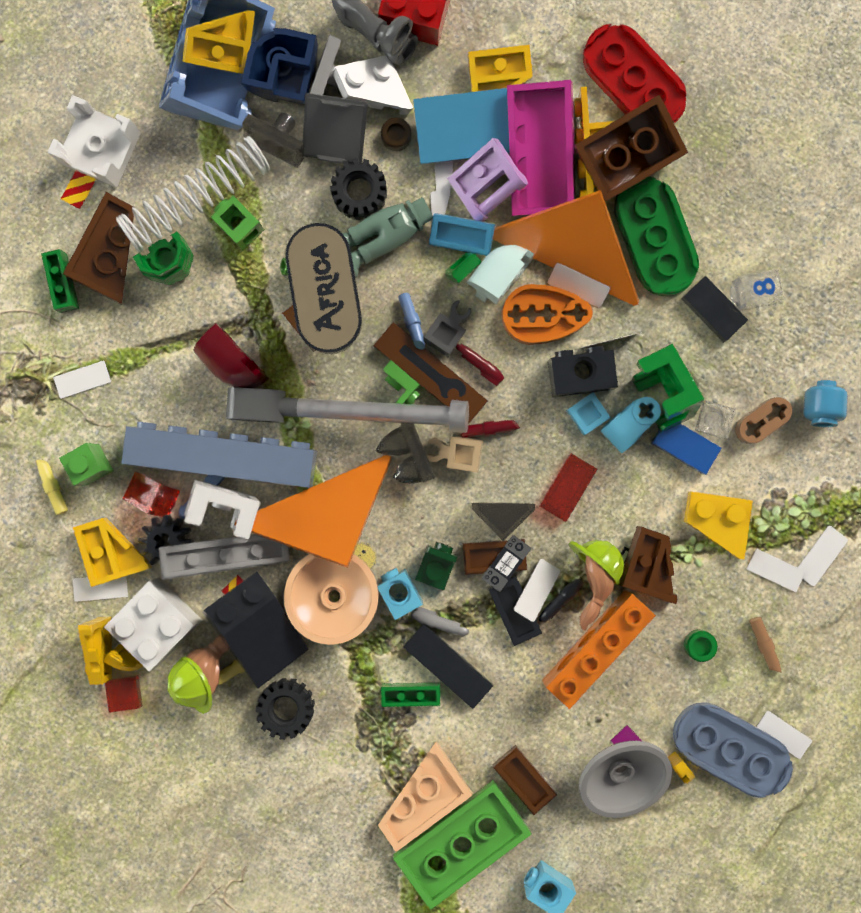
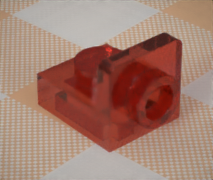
[122,471,180,517]

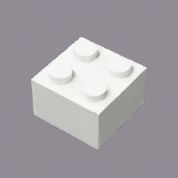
[104,578,203,672]

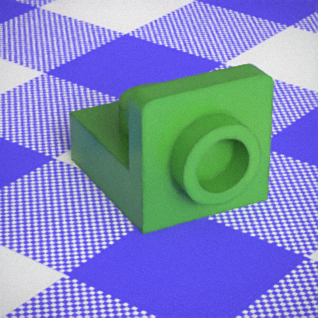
[383,360,421,404]

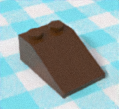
[574,95,689,202]

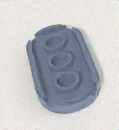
[673,702,793,798]

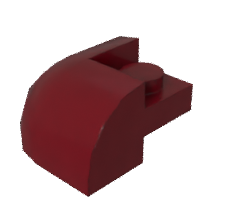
[193,323,269,388]

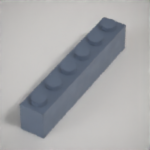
[121,422,317,488]

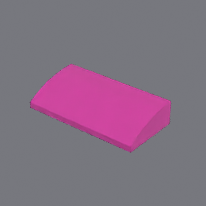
[507,80,576,216]

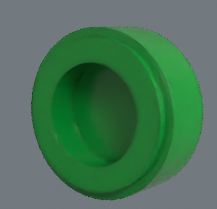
[684,629,718,662]

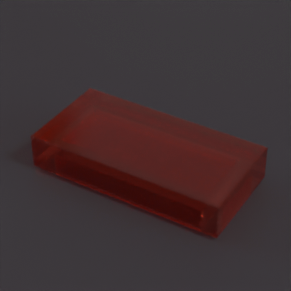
[539,453,598,522]

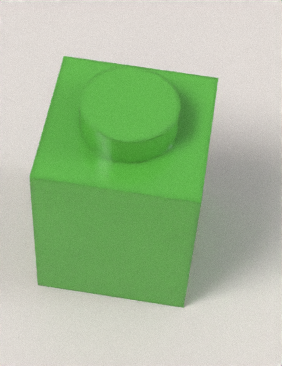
[59,443,114,486]

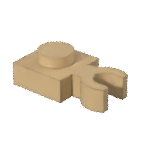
[426,436,483,472]

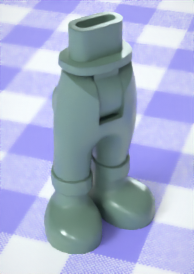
[342,197,433,277]

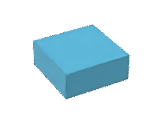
[566,392,611,436]

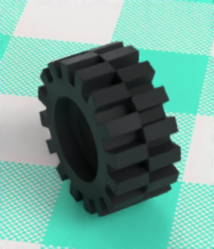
[330,158,387,220]
[255,678,315,740]

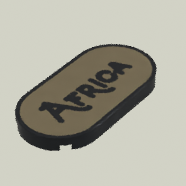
[285,223,362,354]

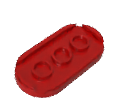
[583,24,687,124]

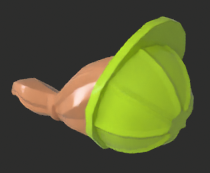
[568,540,624,631]
[167,636,229,714]

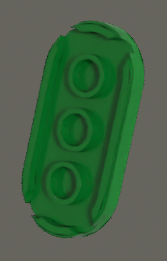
[614,176,699,297]

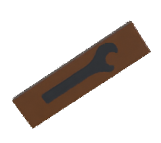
[373,322,488,425]

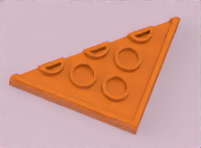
[493,190,639,306]
[234,454,392,568]

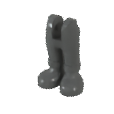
[332,0,418,65]

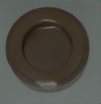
[381,117,412,151]

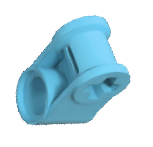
[600,397,661,453]

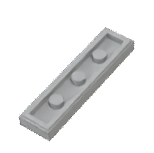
[158,534,290,580]

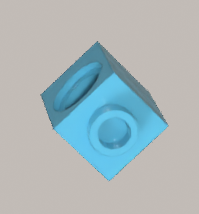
[377,568,423,620]
[524,860,576,913]

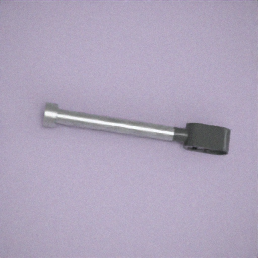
[226,387,469,433]

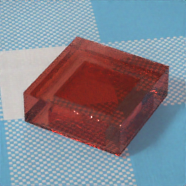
[105,675,143,713]

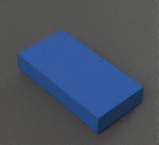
[651,424,722,475]

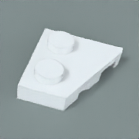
[332,55,413,115]

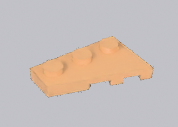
[378,741,473,852]

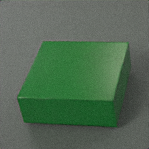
[445,253,481,283]

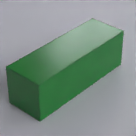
[41,249,79,313]
[381,682,440,707]

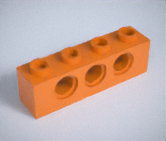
[542,590,656,710]

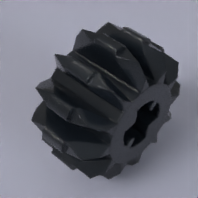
[138,515,194,565]

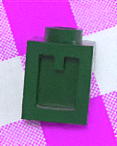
[415,541,457,591]

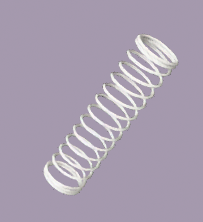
[116,136,270,253]

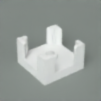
[47,95,141,188]
[184,479,260,539]

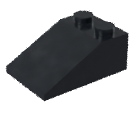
[202,572,309,689]

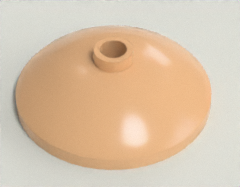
[284,554,379,645]

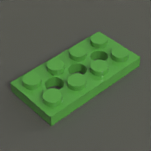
[393,780,532,910]

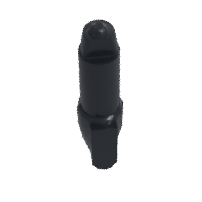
[539,579,584,623]

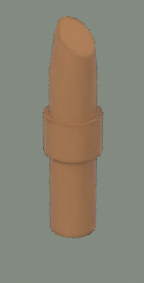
[749,617,782,673]

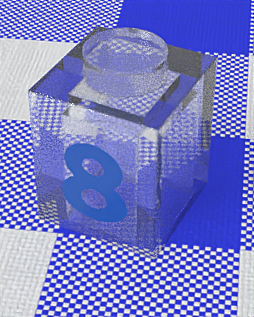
[730,269,784,311]

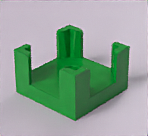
[632,344,704,433]

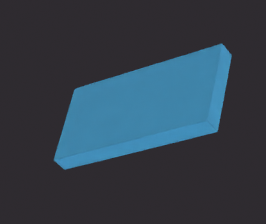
[413,88,510,164]

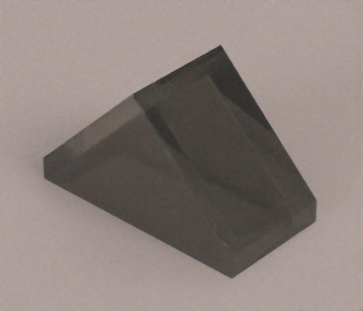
[471,502,535,541]

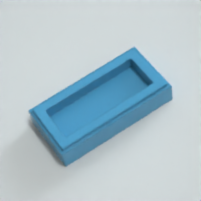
[429,213,496,256]

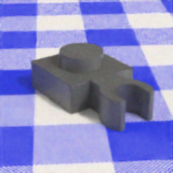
[423,300,472,357]

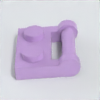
[447,138,528,222]

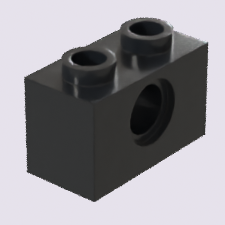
[547,346,618,398]

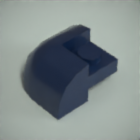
[241,28,318,105]

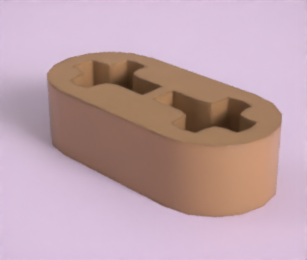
[735,397,792,444]

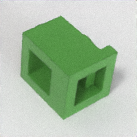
[211,195,264,251]

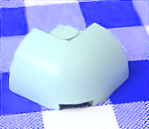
[467,245,534,305]

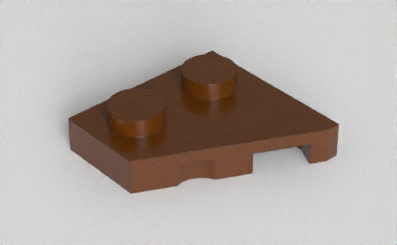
[618,526,678,604]

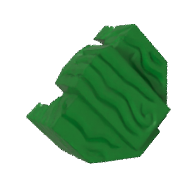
[133,231,194,285]

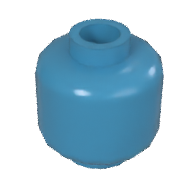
[804,380,848,428]

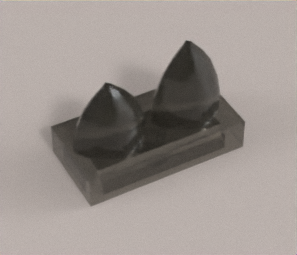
[376,423,435,484]

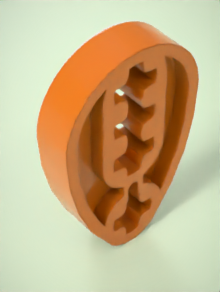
[502,284,593,345]

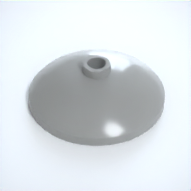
[579,741,672,818]

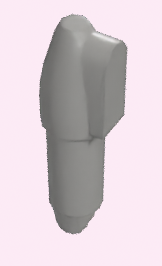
[412,607,469,636]

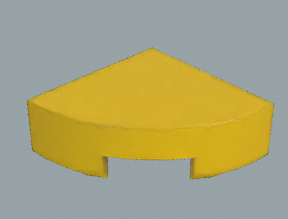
[103,644,143,671]
[668,752,696,784]

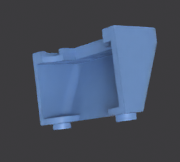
[159,0,276,130]

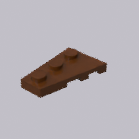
[63,192,135,305]

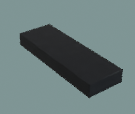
[403,623,494,709]

